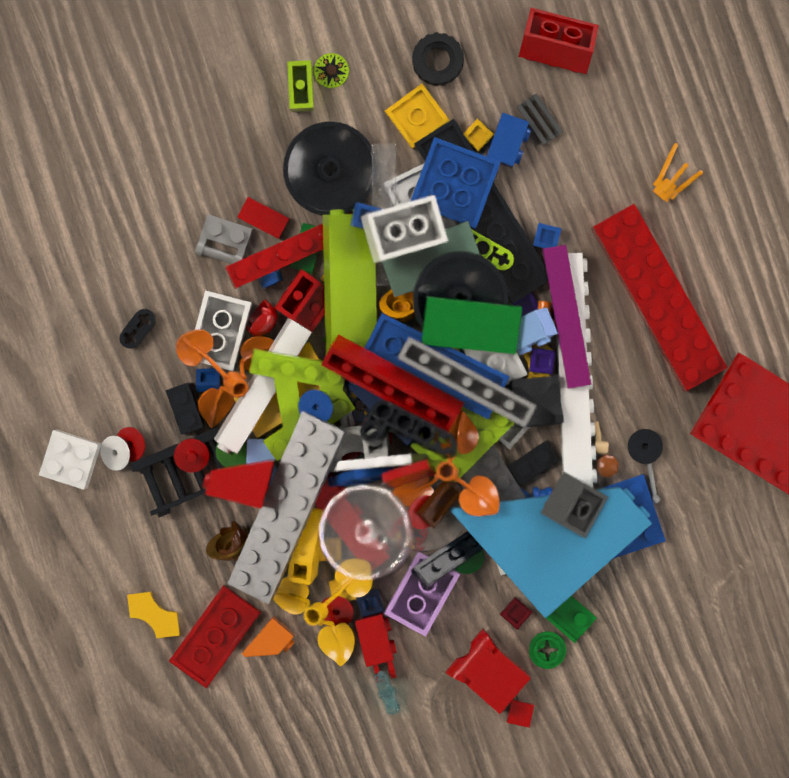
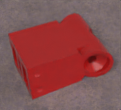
[445,628,531,714]

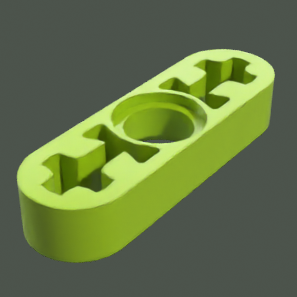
[471,229,514,271]

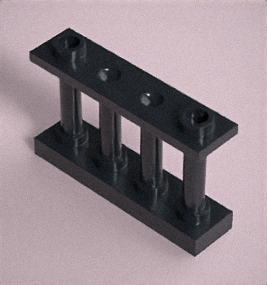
[130,427,224,518]

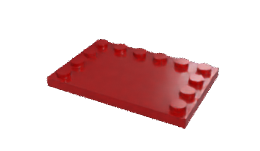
[690,352,789,495]

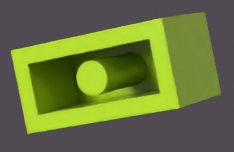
[287,60,314,112]

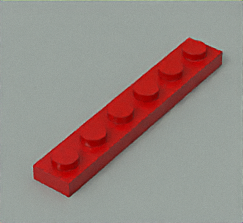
[225,211,353,289]

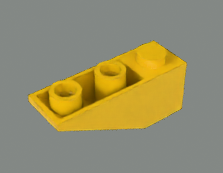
[287,508,323,585]

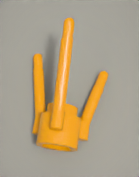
[653,143,703,203]

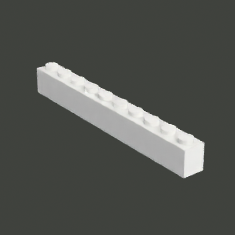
[556,253,597,487]

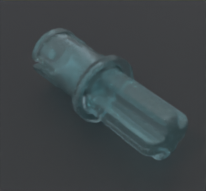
[374,671,400,715]

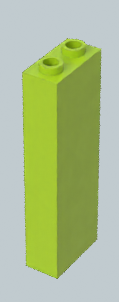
[323,210,377,354]

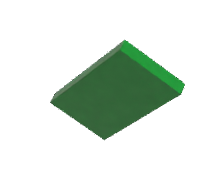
[421,296,522,354]

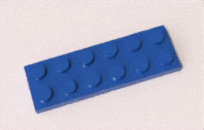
[365,313,509,419]

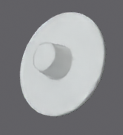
[100,436,130,471]

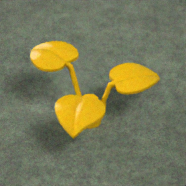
[273,559,373,666]

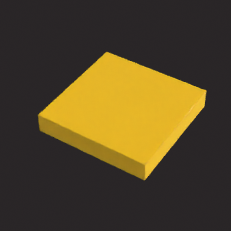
[384,83,450,149]

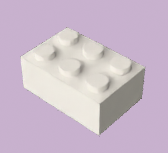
[361,195,448,263]
[195,290,253,371]

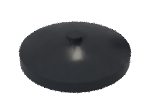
[283,121,377,216]
[412,251,508,328]

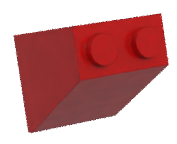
[203,459,276,509]

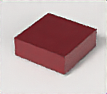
[500,597,533,630]

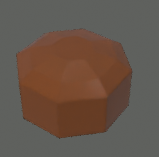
[595,454,619,477]

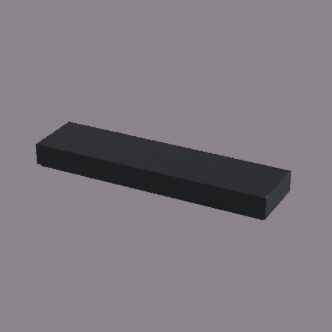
[411,531,484,589]

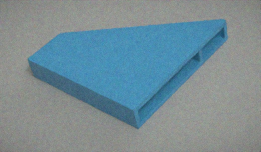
[450,487,652,618]

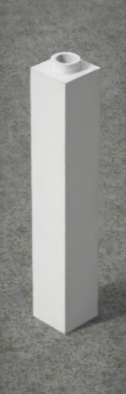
[214,318,312,454]

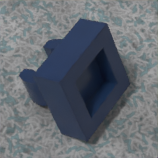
[356,588,384,617]

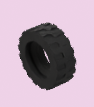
[412,32,464,86]

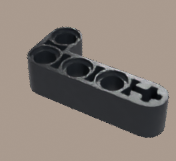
[360,400,459,459]

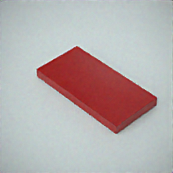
[169,585,261,689]

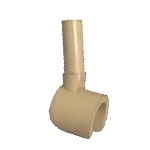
[594,421,609,454]

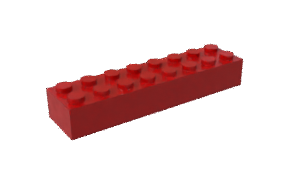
[591,203,728,391]

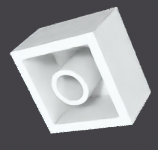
[39,430,102,490]

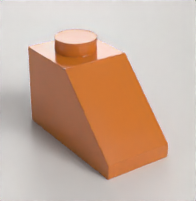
[242,616,295,657]

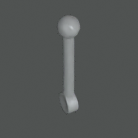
[647,463,660,504]

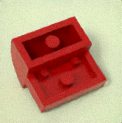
[274,269,325,332]

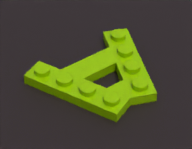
[249,349,356,461]

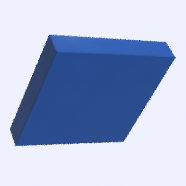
[328,466,393,487]

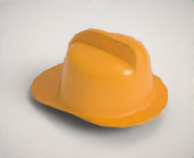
[379,289,415,323]

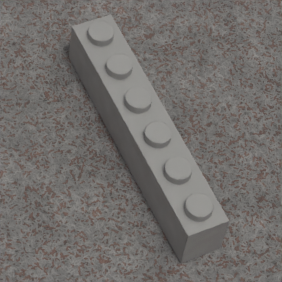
[398,337,536,428]

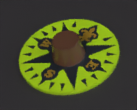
[314,53,349,88]

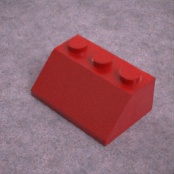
[518,8,599,74]

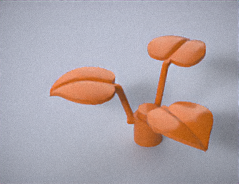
[176,329,274,428]
[391,411,500,516]

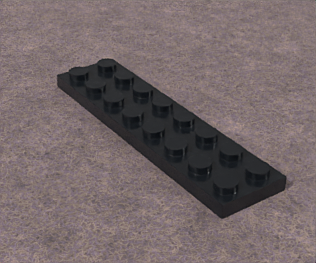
[414,119,548,303]

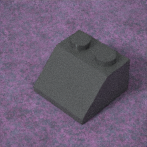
[540,472,609,538]

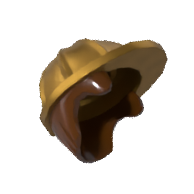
[206,521,249,561]

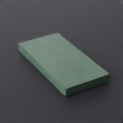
[382,221,480,297]

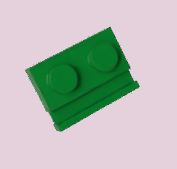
[539,595,597,643]

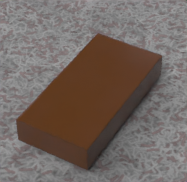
[417,480,462,529]

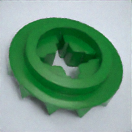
[528,631,566,669]

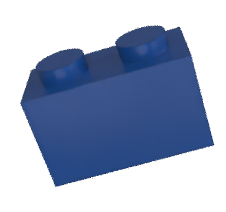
[487,113,531,168]

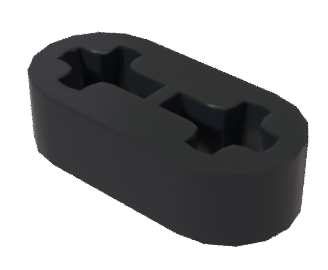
[119,309,156,349]

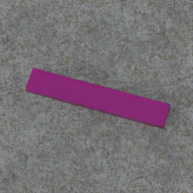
[542,245,591,389]

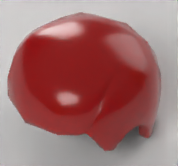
[246,299,278,336]

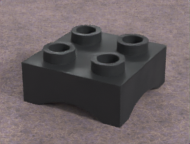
[509,375,564,429]

